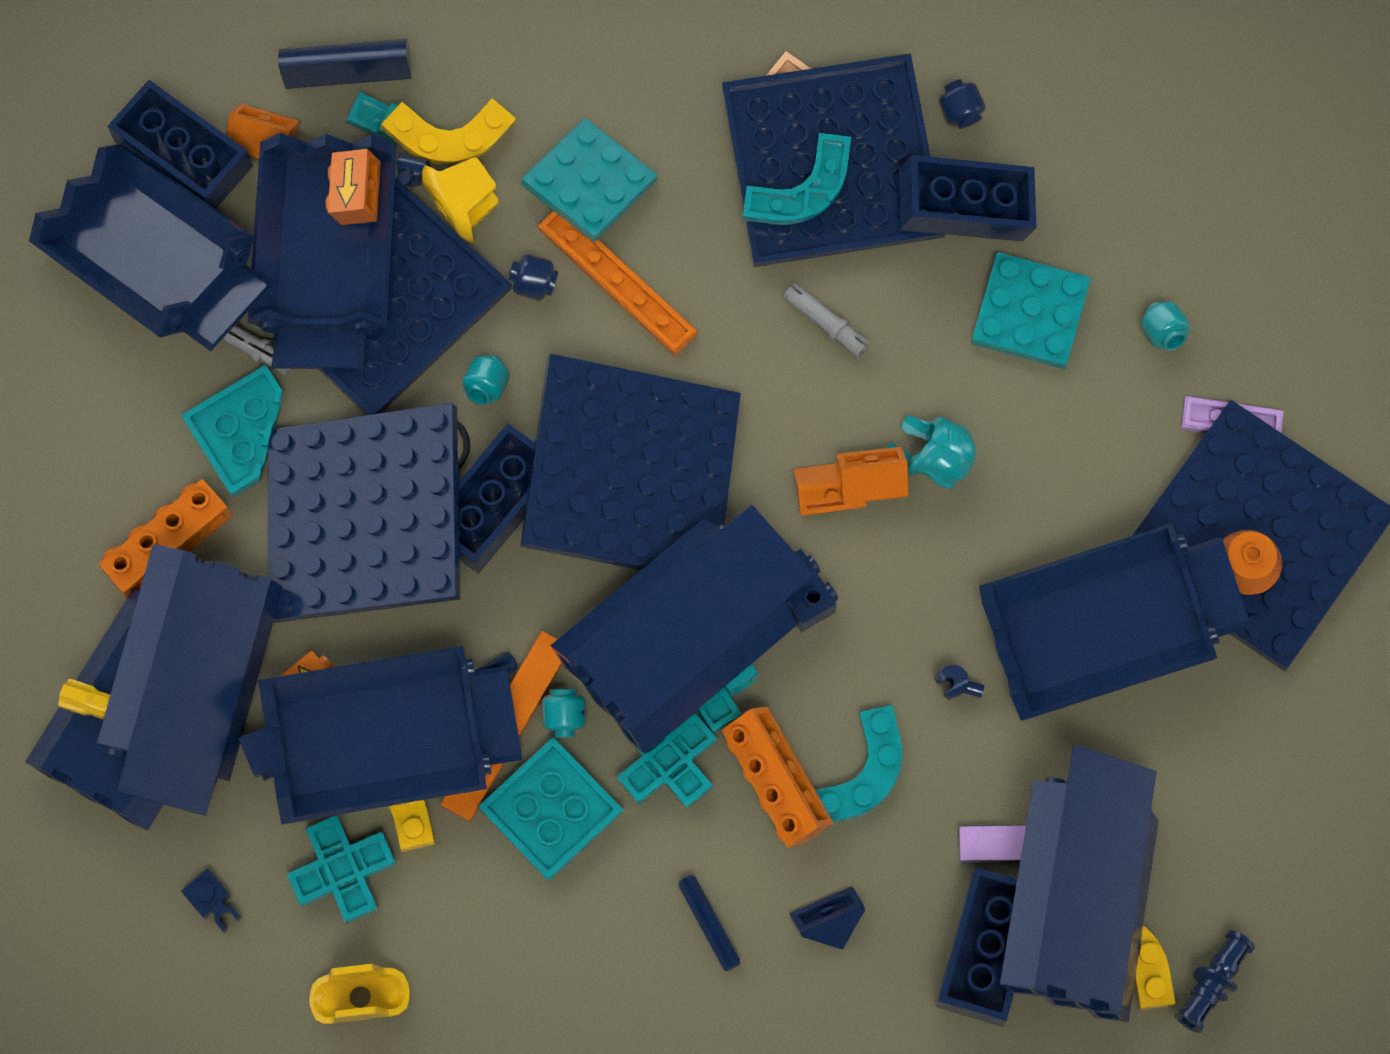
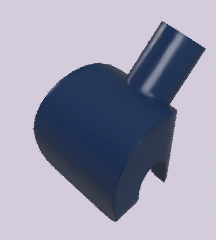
[397,152,430,188]
[934,665,984,700]

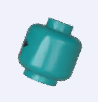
[1141,302,1190,350]
[462,355,510,405]
[542,689,586,737]

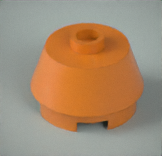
[1223,530,1282,595]

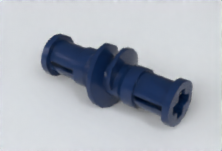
[1174,930,1255,1033]

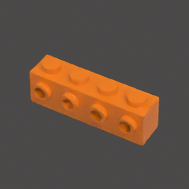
[98,479,233,598]
[721,706,834,848]

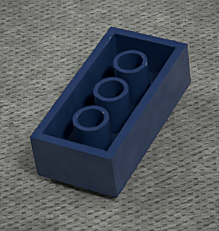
[107,80,253,209]
[899,155,1037,242]
[458,423,535,574]
[936,867,1017,1027]

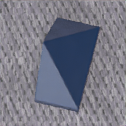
[790,887,865,950]

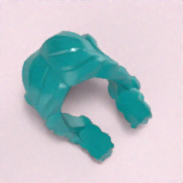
[886,415,976,489]

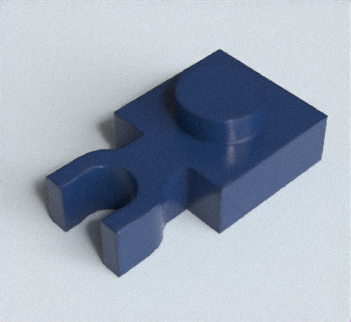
[181,869,241,933]

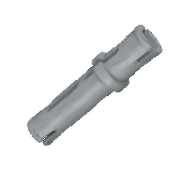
[783,283,871,358]
[222,325,291,376]

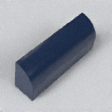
[278,39,412,89]

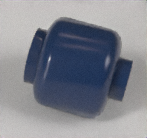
[939,79,986,129]
[508,254,558,301]

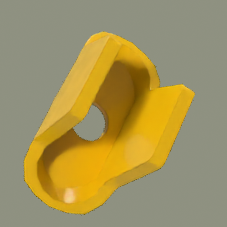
[422,157,499,243]
[309,964,410,1024]

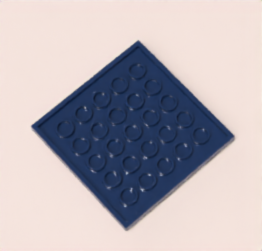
[722,53,945,267]
[318,178,512,415]
[520,354,741,570]
[1132,400,1390,672]
[268,403,461,623]

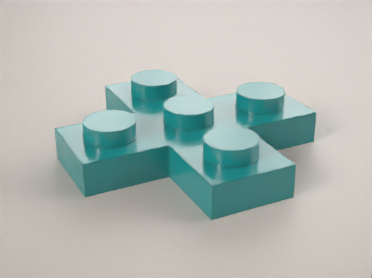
[617,713,717,809]
[287,815,397,924]

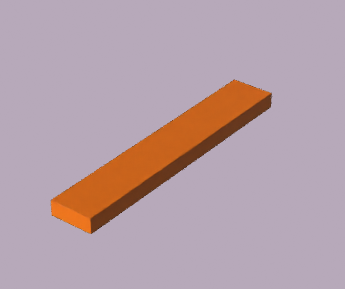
[538,211,698,357]
[440,631,563,823]

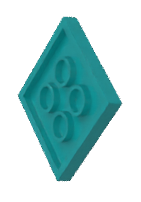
[521,118,657,243]
[971,252,1091,370]
[478,737,624,882]

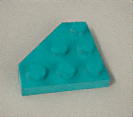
[181,365,284,498]

